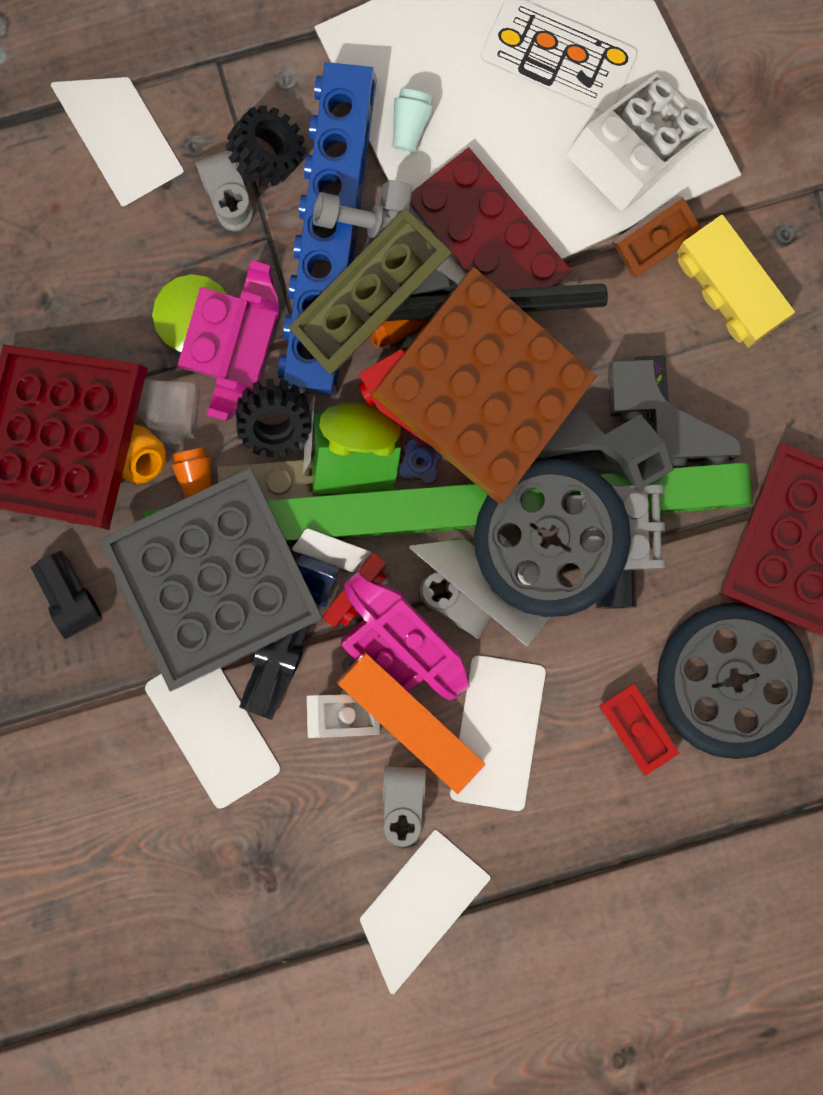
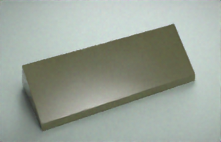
[288,208,452,375]

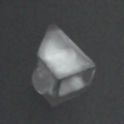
[137,380,200,444]

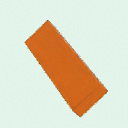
[336,652,486,794]

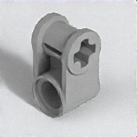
[195,150,254,232]
[419,572,492,640]
[383,766,426,847]

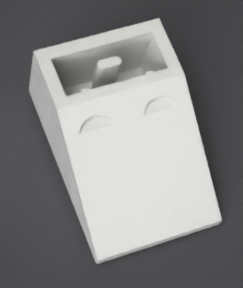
[566,73,713,212]

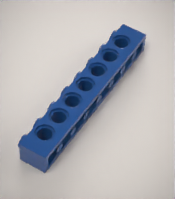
[278,62,377,396]

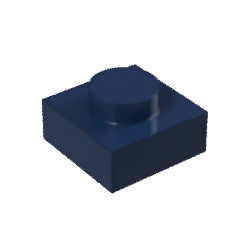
[297,554,340,607]

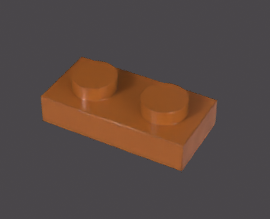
[612,196,701,277]

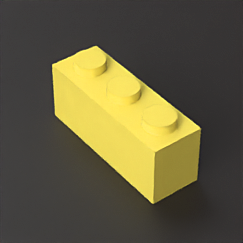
[677,214,795,348]

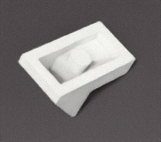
[307,694,380,738]

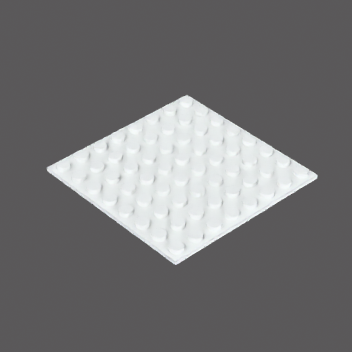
[314,0,741,284]

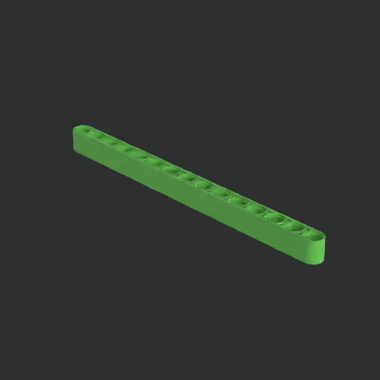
[143,463,753,544]

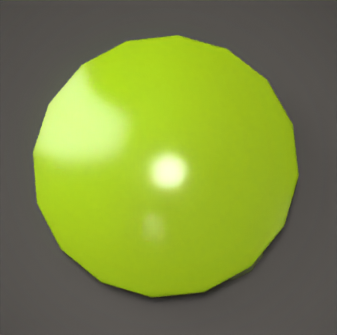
[152,274,227,352]
[319,401,401,456]

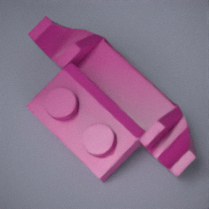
[178,260,279,421]
[341,571,470,701]

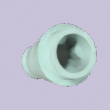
[392,88,434,152]

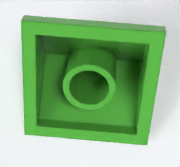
[311,413,401,495]

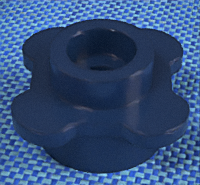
[398,439,442,484]

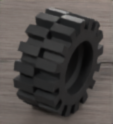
[226,105,306,186]
[236,379,311,458]

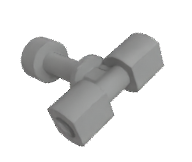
[313,180,413,238]

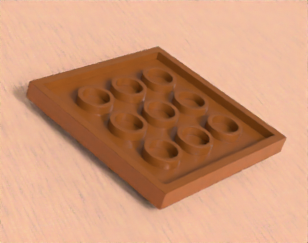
[371,267,597,504]

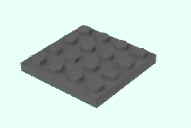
[99,468,323,692]

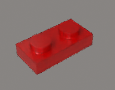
[322,553,388,629]
[598,684,680,776]

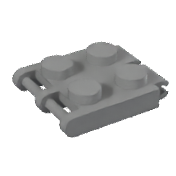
[566,485,666,570]

